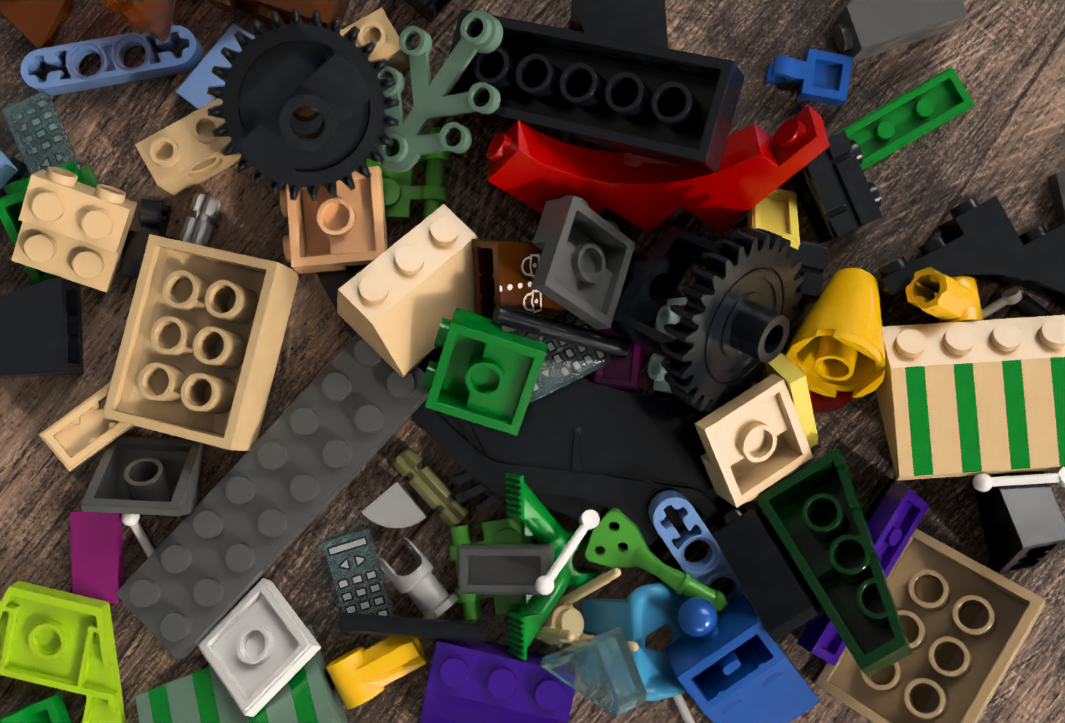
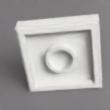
[197,578,321,717]

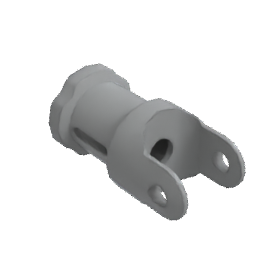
[378,537,458,619]

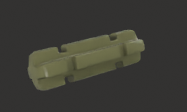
[393,448,469,527]

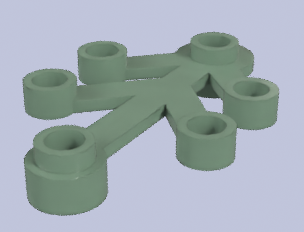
[375,10,503,173]

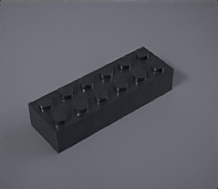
[447,9,745,173]

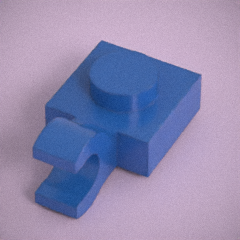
[765,48,853,106]

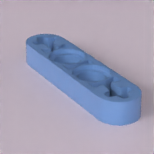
[20,25,203,96]
[648,490,756,611]

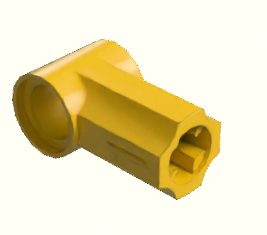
[906,267,984,323]
[326,636,428,710]

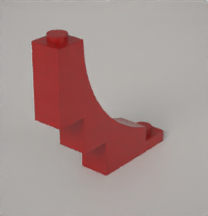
[486,106,830,234]

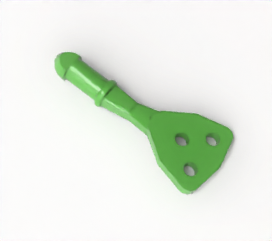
[585,508,727,613]

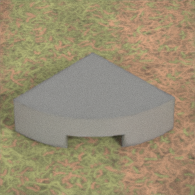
[362,481,428,528]

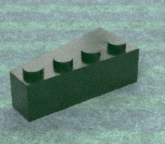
[755,448,912,678]

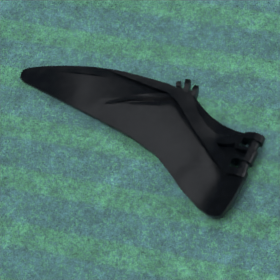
[316,264,736,583]

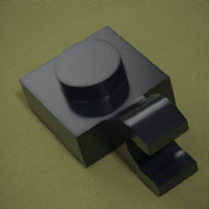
[120,199,179,279]

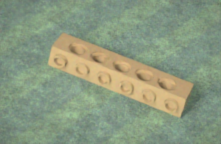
[135,8,410,197]

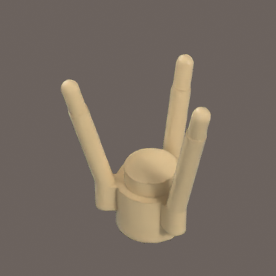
[536,567,639,652]

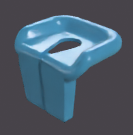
[582,582,690,701]

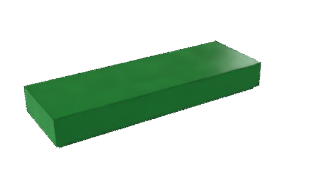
[833,66,975,171]

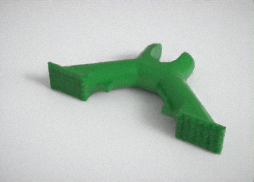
[505,473,599,660]

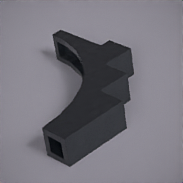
[877,196,1065,311]

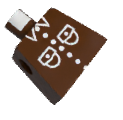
[472,238,564,333]

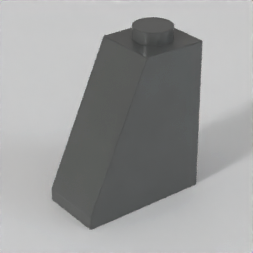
[833,0,967,62]

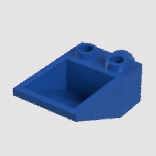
[665,595,821,723]

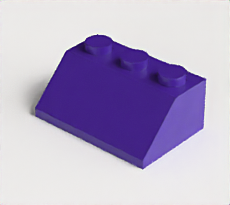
[420,640,579,723]

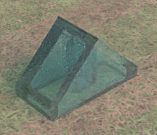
[540,626,647,717]

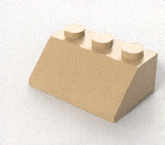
[337,204,478,378]

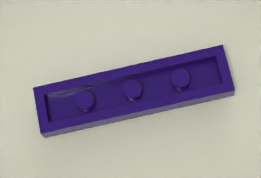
[797,481,930,666]

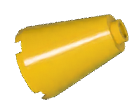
[786,268,886,398]

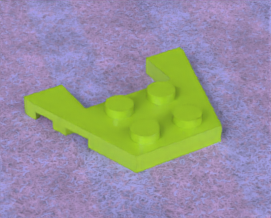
[0,581,126,723]

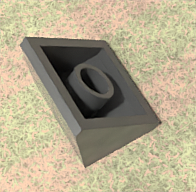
[80,436,204,516]

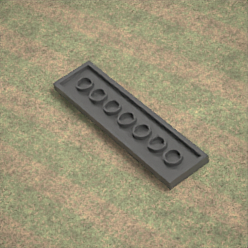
[115,333,430,660]

